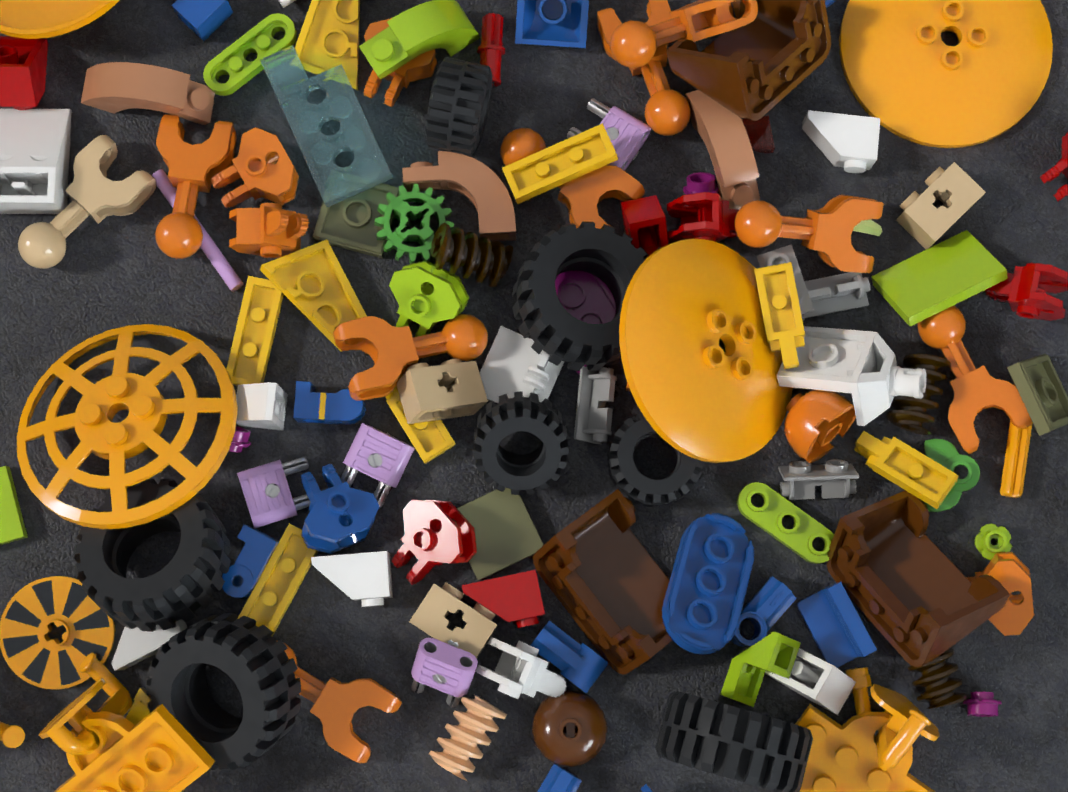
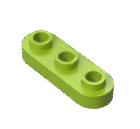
[203,13,297,96]
[737,482,834,564]

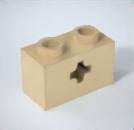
[896,162,986,249]
[397,359,488,424]
[409,582,498,658]

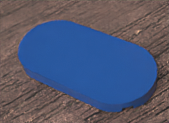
[662,513,754,654]

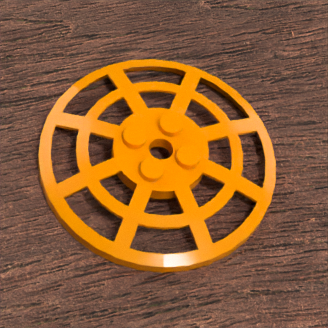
[17,324,238,529]

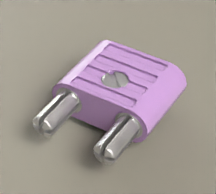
[567,98,651,171]
[340,423,415,508]
[237,457,310,529]
[411,638,478,707]

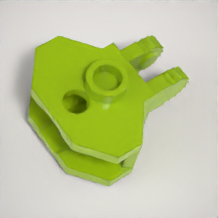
[389,261,469,337]

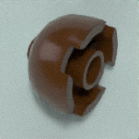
[532,690,608,767]

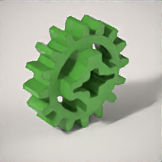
[374,184,454,264]

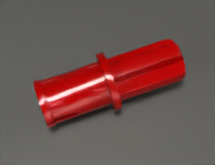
[477,13,506,87]

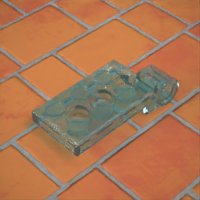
[260,45,393,207]

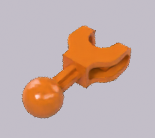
[597,0,691,136]
[610,0,758,68]
[155,114,237,259]
[500,128,645,229]
[734,195,884,273]
[918,305,1032,454]
[333,314,488,401]
[276,640,402,763]

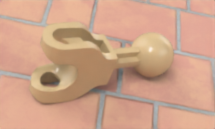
[18,135,156,269]

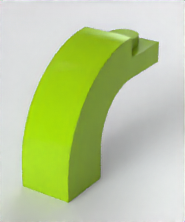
[359,0,480,80]

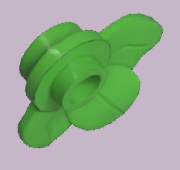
[924,439,980,512]

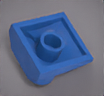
[515,0,589,48]

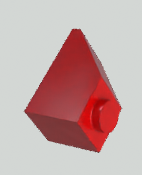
[621,195,669,260]
[462,569,545,628]

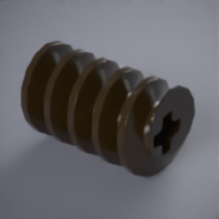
[430,223,513,288]
[886,353,951,435]
[908,648,967,709]

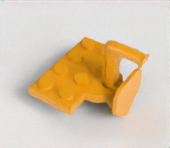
[38,653,215,792]
[795,684,939,792]

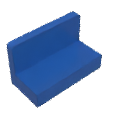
[796,582,877,668]

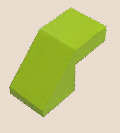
[720,632,801,707]

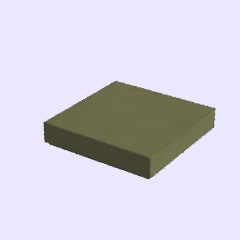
[312,170,399,259]
[1007,354,1068,436]
[451,488,543,581]

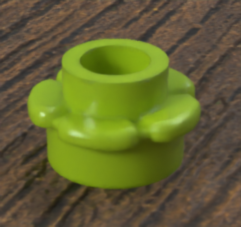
[975,523,1012,560]

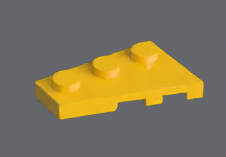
[289,0,360,90]
[260,239,367,352]

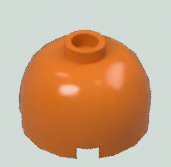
[784,390,856,463]

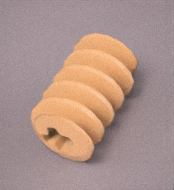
[429,694,507,781]

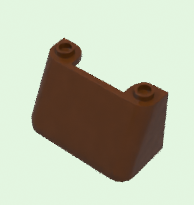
[666,0,831,121]
[533,489,672,675]
[826,490,1010,667]

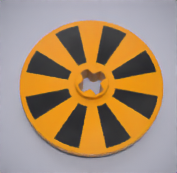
[0,576,115,690]

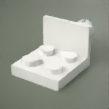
[777,326,926,426]

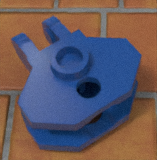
[301,464,380,554]

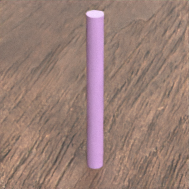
[152,169,243,292]

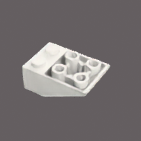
[0,108,72,214]

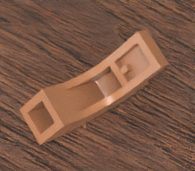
[81,62,215,125]
[685,90,760,210]
[402,151,516,242]

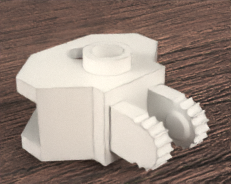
[475,637,567,699]

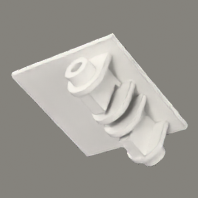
[480,326,564,403]

